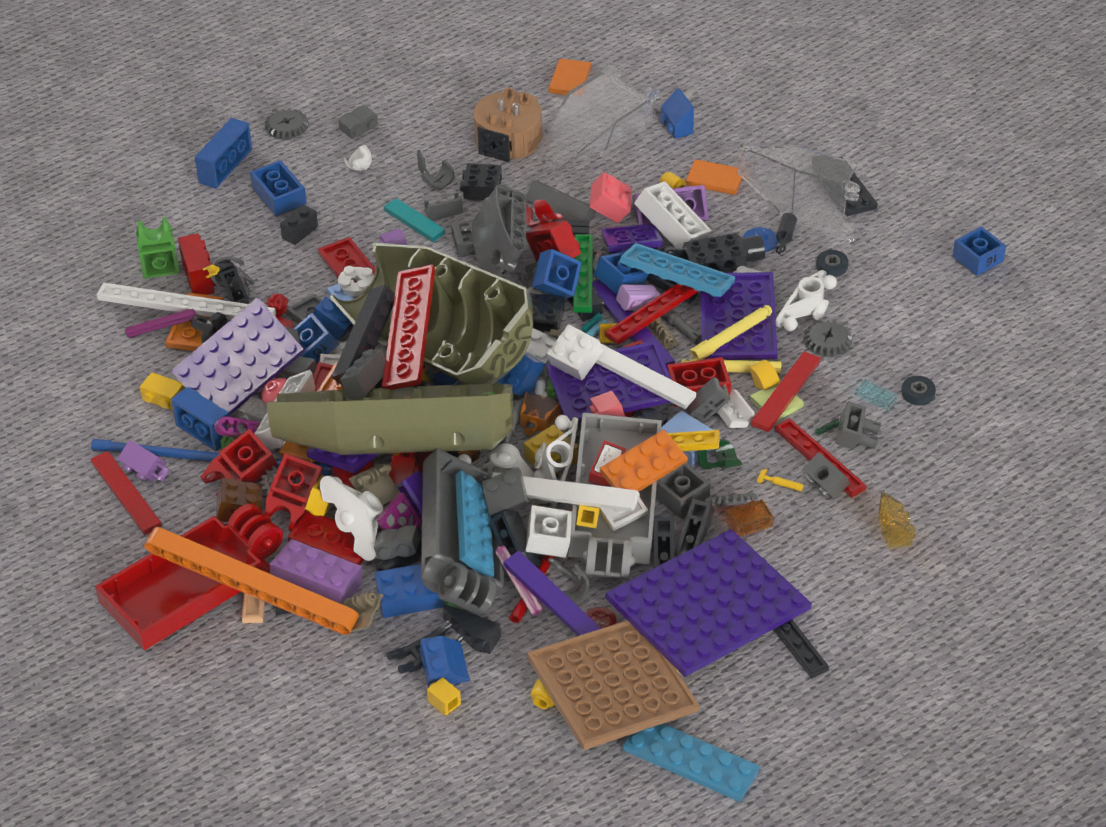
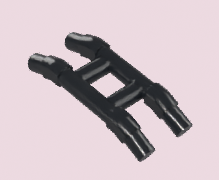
[387,620,464,674]

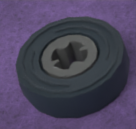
[816,249,849,277]
[901,376,936,405]

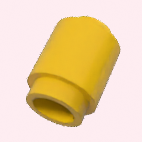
[660,172,686,189]

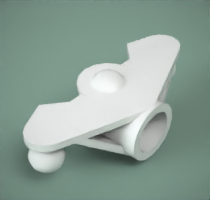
[776,270,837,331]
[535,415,578,509]
[457,443,546,479]
[320,476,383,561]

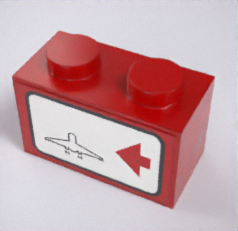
[588,440,626,487]

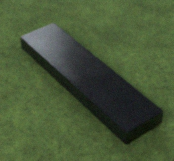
[773,619,829,678]

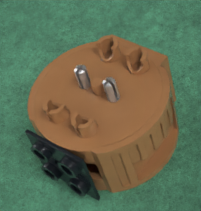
[474,87,542,162]

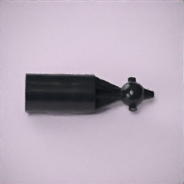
[776,213,797,254]

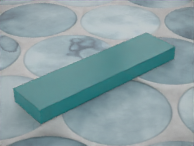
[384,198,445,242]

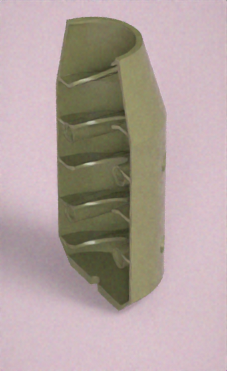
[329,243,533,385]
[267,384,513,455]

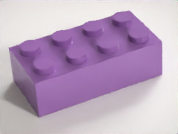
[270,539,362,604]

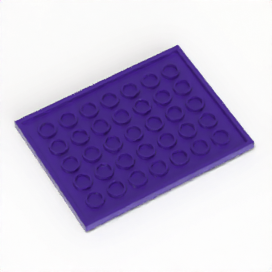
[605,529,812,677]

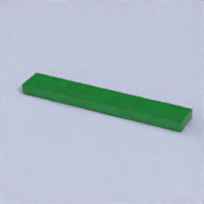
[573,234,593,313]

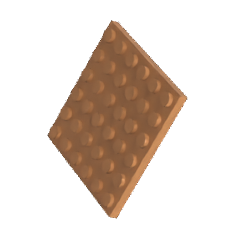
[527,620,700,750]

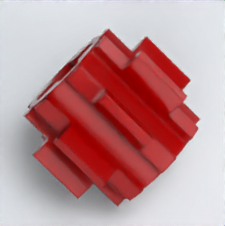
[265,293,289,317]

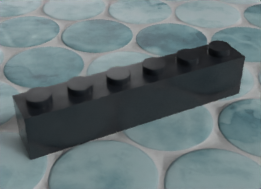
[332,285,395,388]

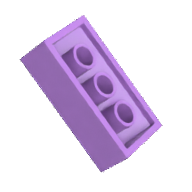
[632,185,709,227]

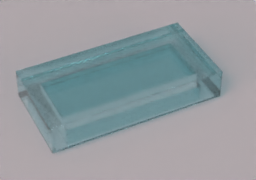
[855,379,898,410]

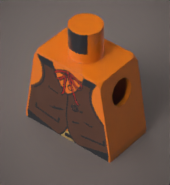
[520,392,561,436]

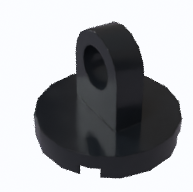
[191,312,228,344]

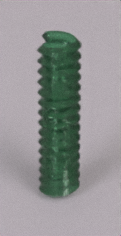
[815,418,840,436]

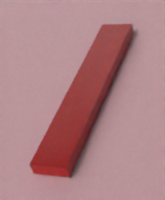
[605,284,697,345]
[751,351,821,432]
[775,418,867,498]
[91,451,162,535]

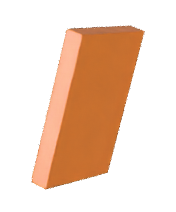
[549,58,591,97]
[686,159,745,195]

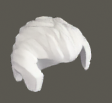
[344,145,372,172]

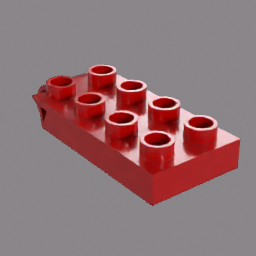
[95,504,283,651]

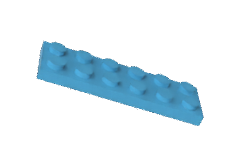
[620,243,735,297]
[455,470,494,577]
[623,724,760,802]

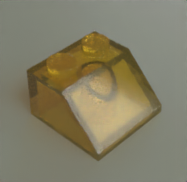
[878,492,916,549]

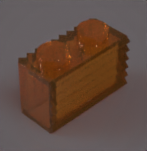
[726,499,773,537]

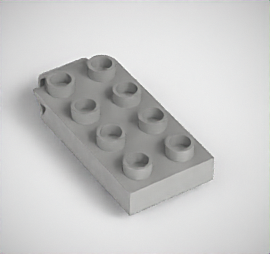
[568,413,662,580]

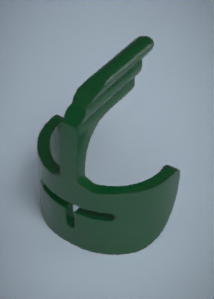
[697,439,743,469]

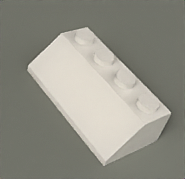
[634,182,712,249]
[254,370,315,450]

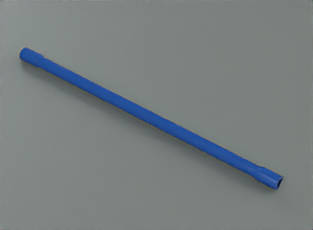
[91,438,331,476]

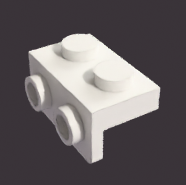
[716,389,754,428]

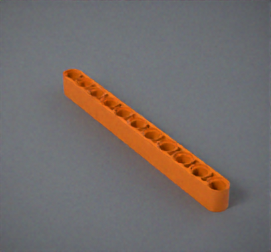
[144,527,359,635]

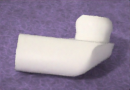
[534,377,547,397]

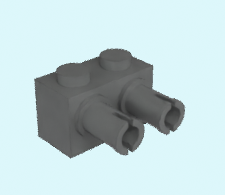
[835,401,881,450]

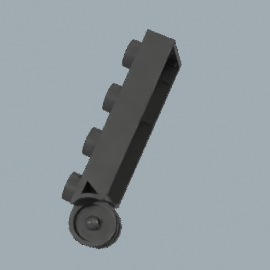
[421,448,504,615]

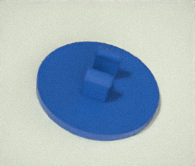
[743,227,778,252]

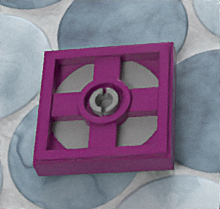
[376,492,422,530]

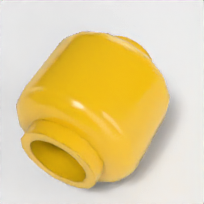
[530,678,555,709]

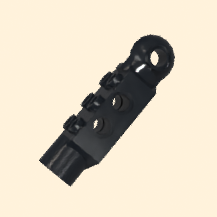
[660,233,765,273]

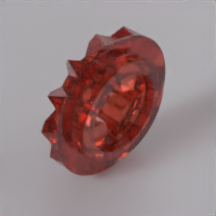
[586,607,617,629]

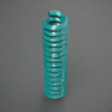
[581,313,603,333]

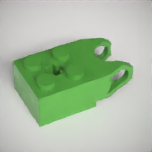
[136,217,180,279]

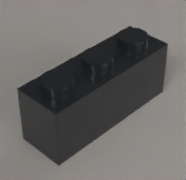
[489,511,541,567]

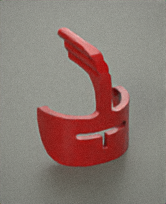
[526,200,564,227]

